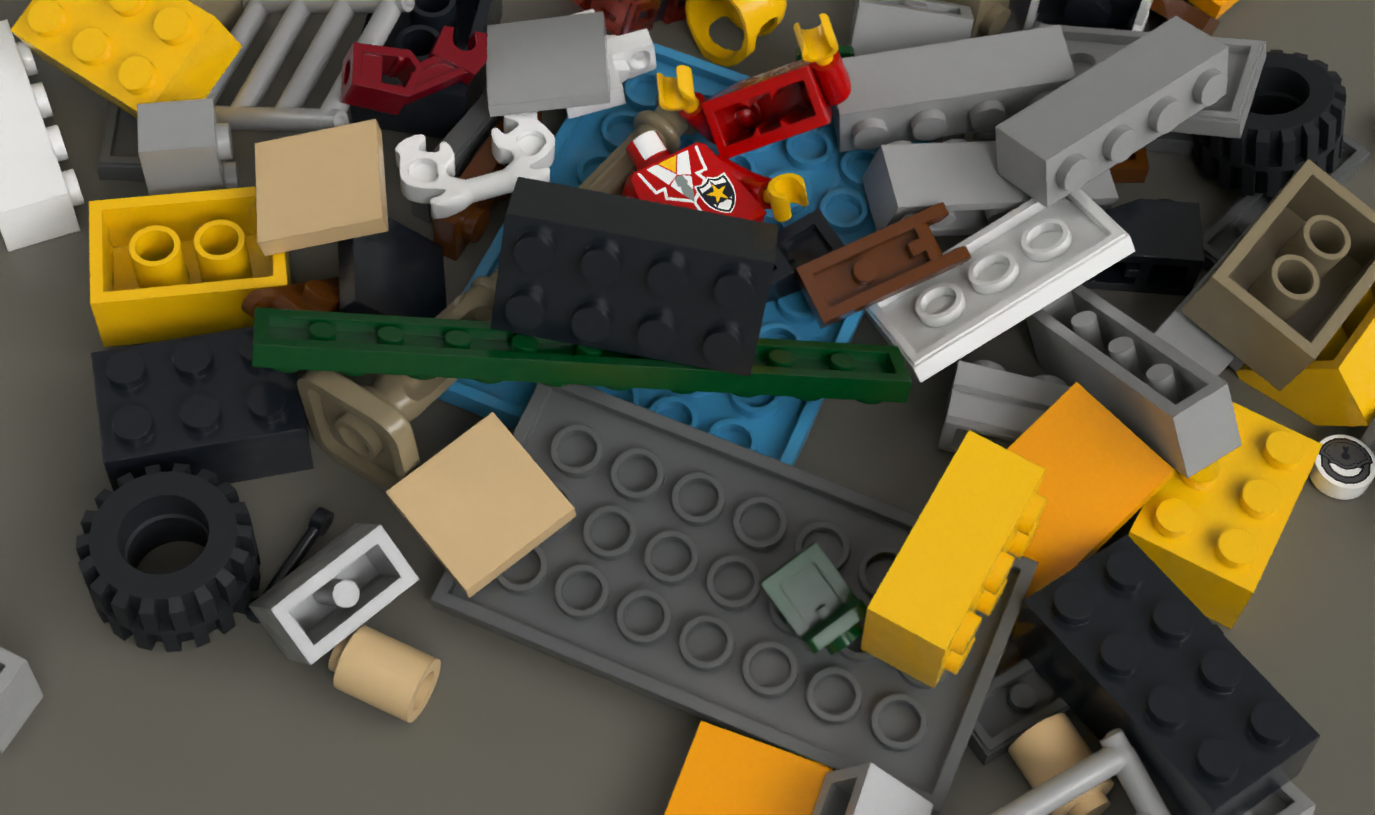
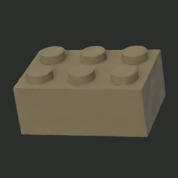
[1181,159,1375,391]

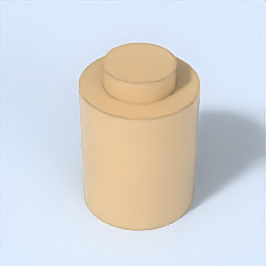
[328,625,441,723]
[1008,713,1114,815]

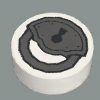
[1309,434,1375,500]

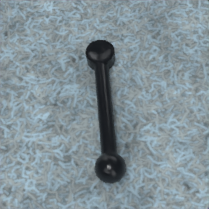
[245,507,334,624]

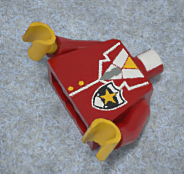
[656,13,851,159]
[621,130,808,222]

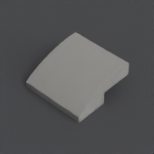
[486,11,610,117]

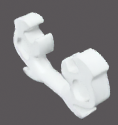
[395,112,555,219]

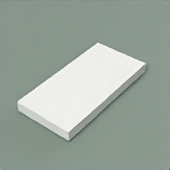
[865,189,1135,383]

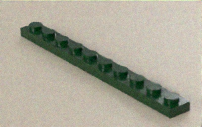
[252,307,912,404]

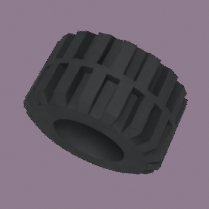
[1194,49,1347,197]
[76,463,261,652]

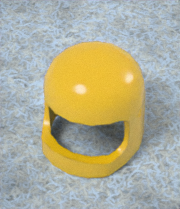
[685,0,787,67]

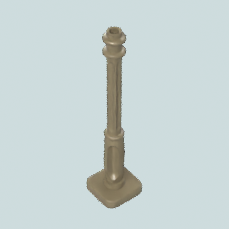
[297,91,697,492]

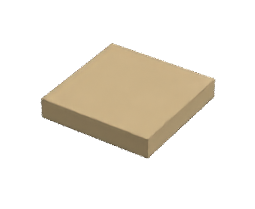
[255,119,389,256]
[386,412,576,598]

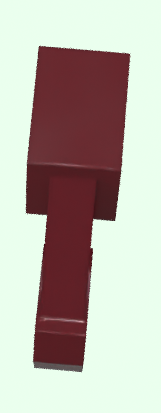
[341,25,488,115]

